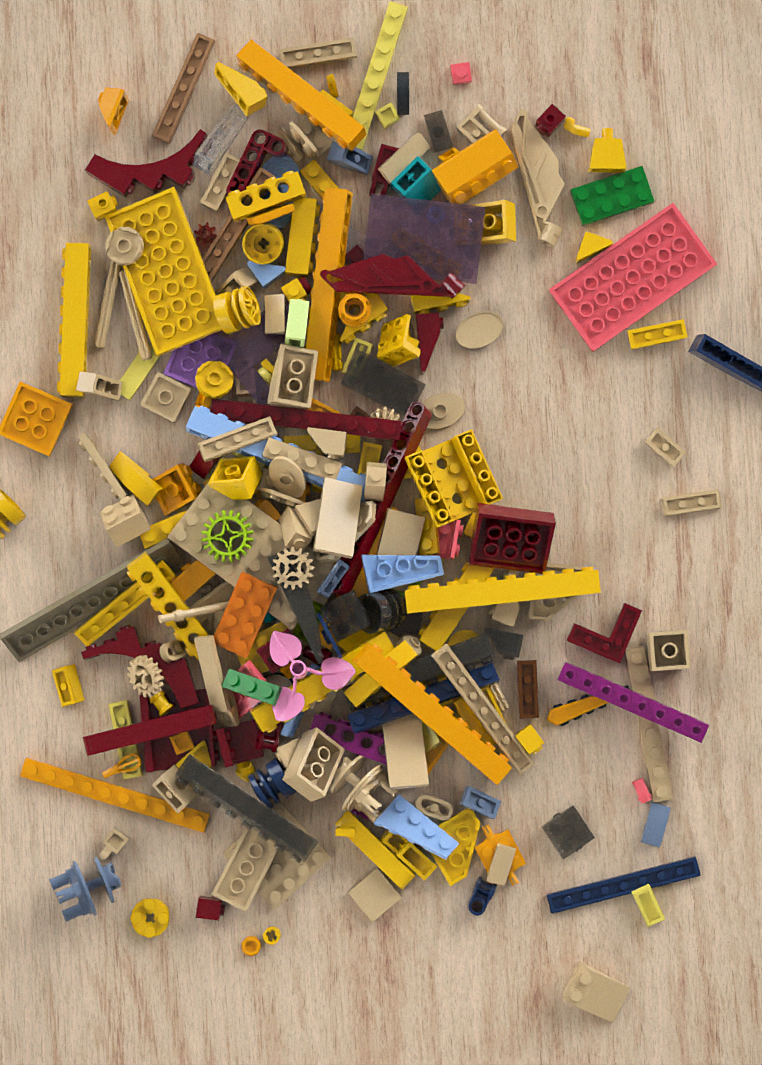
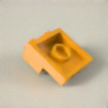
[152,463,202,516]

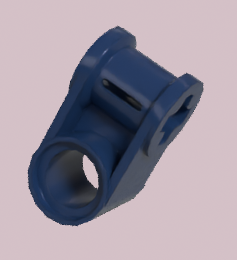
[467,876,497,916]

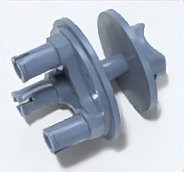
[49,857,122,922]

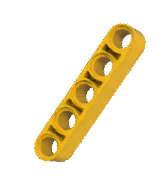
[335,811,416,890]

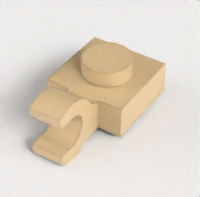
[98,827,129,862]

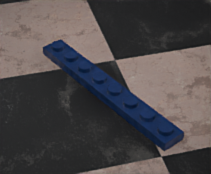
[347,663,500,735]

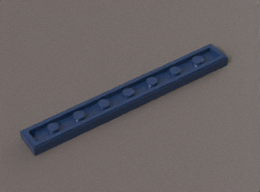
[546,856,701,914]

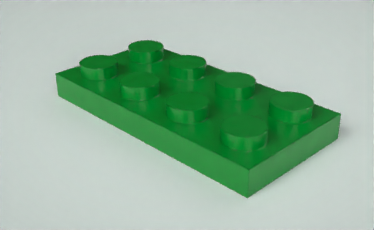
[570,166,655,226]

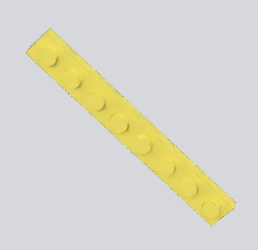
[353,1,408,151]

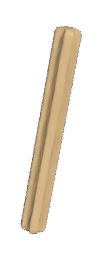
[94,260,121,348]
[119,270,152,361]

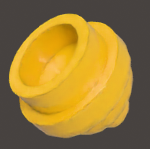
[235,761,255,782]

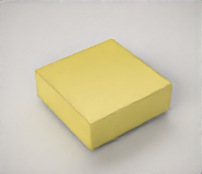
[375,102,401,129]

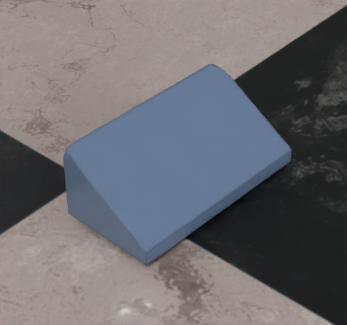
[317,559,349,598]

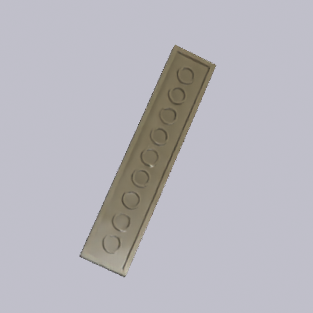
[0,538,185,662]

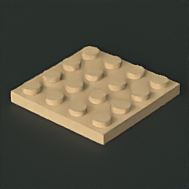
[222,802,331,910]

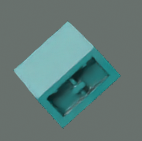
[391,156,441,214]

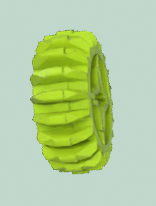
[201,510,254,562]

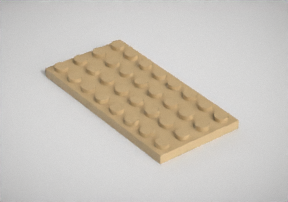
[167,482,335,629]

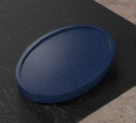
[316,612,343,659]

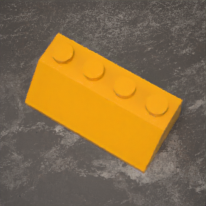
[431,129,519,208]

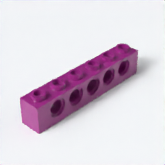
[309,712,387,765]

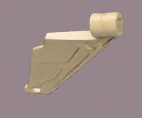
[510,109,565,247]

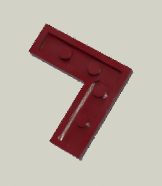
[566,603,642,663]

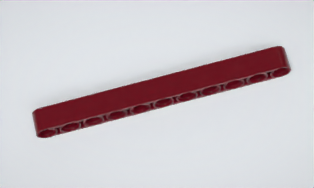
[333,401,432,598]

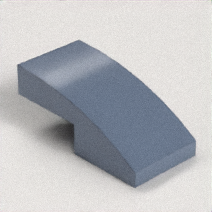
[641,802,670,848]

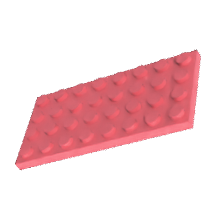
[548,203,717,352]

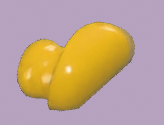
[563,117,590,138]

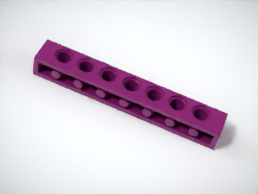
[558,661,709,743]

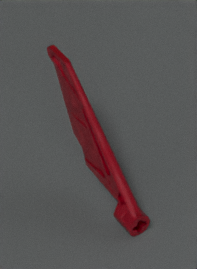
[320,254,466,299]

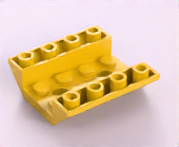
[404,429,503,528]

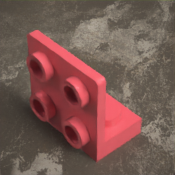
[435,520,464,560]

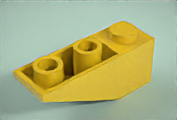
[410,293,471,314]
[339,294,388,345]

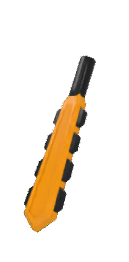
[547,685,629,726]

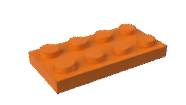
[214,571,278,659]

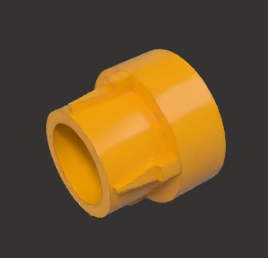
[338,293,371,328]

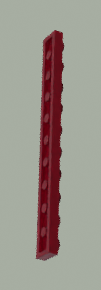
[210,399,402,441]

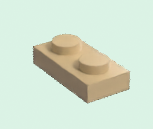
[644,428,686,467]

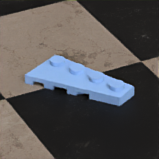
[361,555,444,593]
[374,795,459,860]

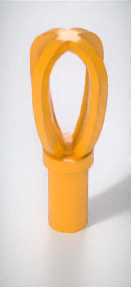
[102,753,141,779]

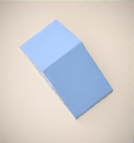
[247,261,285,289]

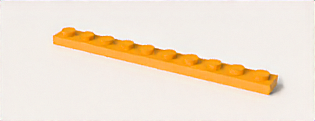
[20,757,210,833]

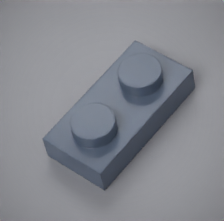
[460,786,501,819]

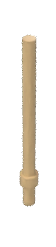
[158,601,229,623]

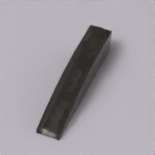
[268,548,322,664]

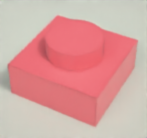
[450,62,472,85]

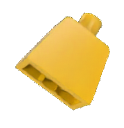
[588,128,626,173]

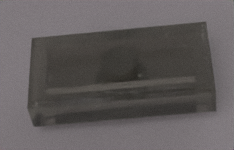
[424,110,453,152]

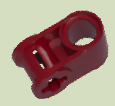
[255,722,282,753]

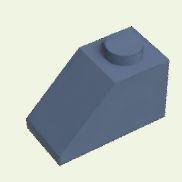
[327,141,373,175]

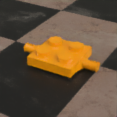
[474,824,526,886]

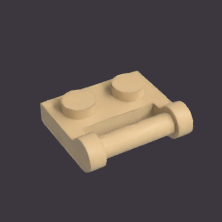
[456,104,507,144]

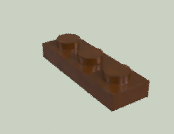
[517,660,539,719]

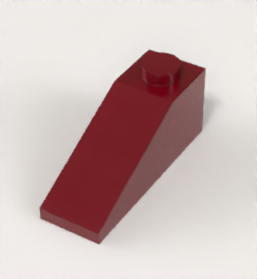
[416,312,444,374]

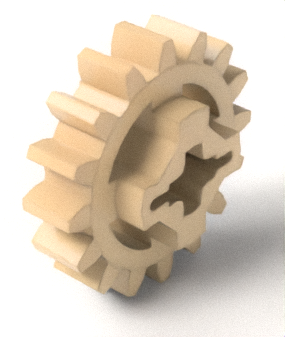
[272,547,314,590]
[127,655,164,697]

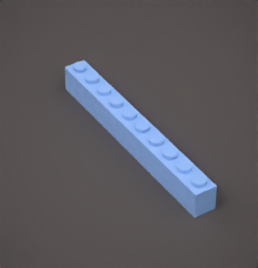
[186,406,366,503]

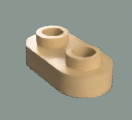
[160,638,190,662]
[415,794,453,820]

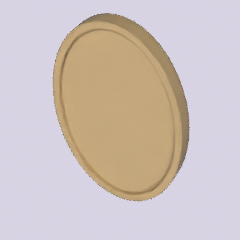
[455,311,504,349]
[418,393,465,429]
[269,456,306,498]

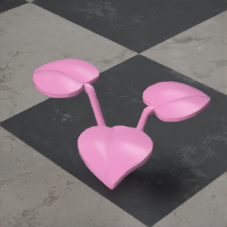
[270,631,355,721]

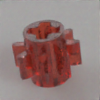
[194,222,217,247]

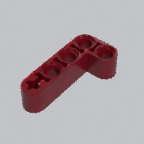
[226,129,288,196]

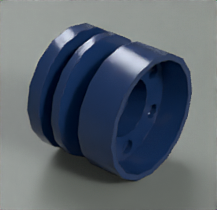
[248,758,297,809]

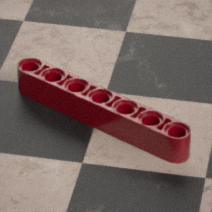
[82,704,217,756]

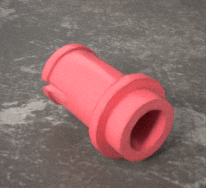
[632,778,652,804]

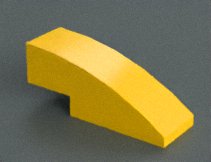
[109,451,162,506]
[380,829,437,881]

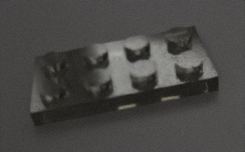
[340,349,426,417]

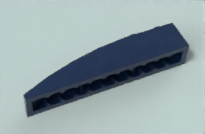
[688,334,762,392]

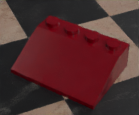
[469,503,556,574]

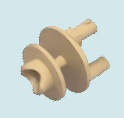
[330,755,401,823]

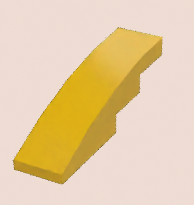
[344,640,418,707]

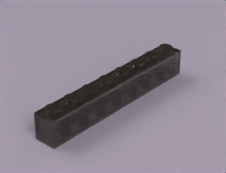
[342,632,496,713]
[176,754,319,863]

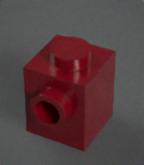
[535,104,566,137]

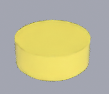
[258,366,272,384]

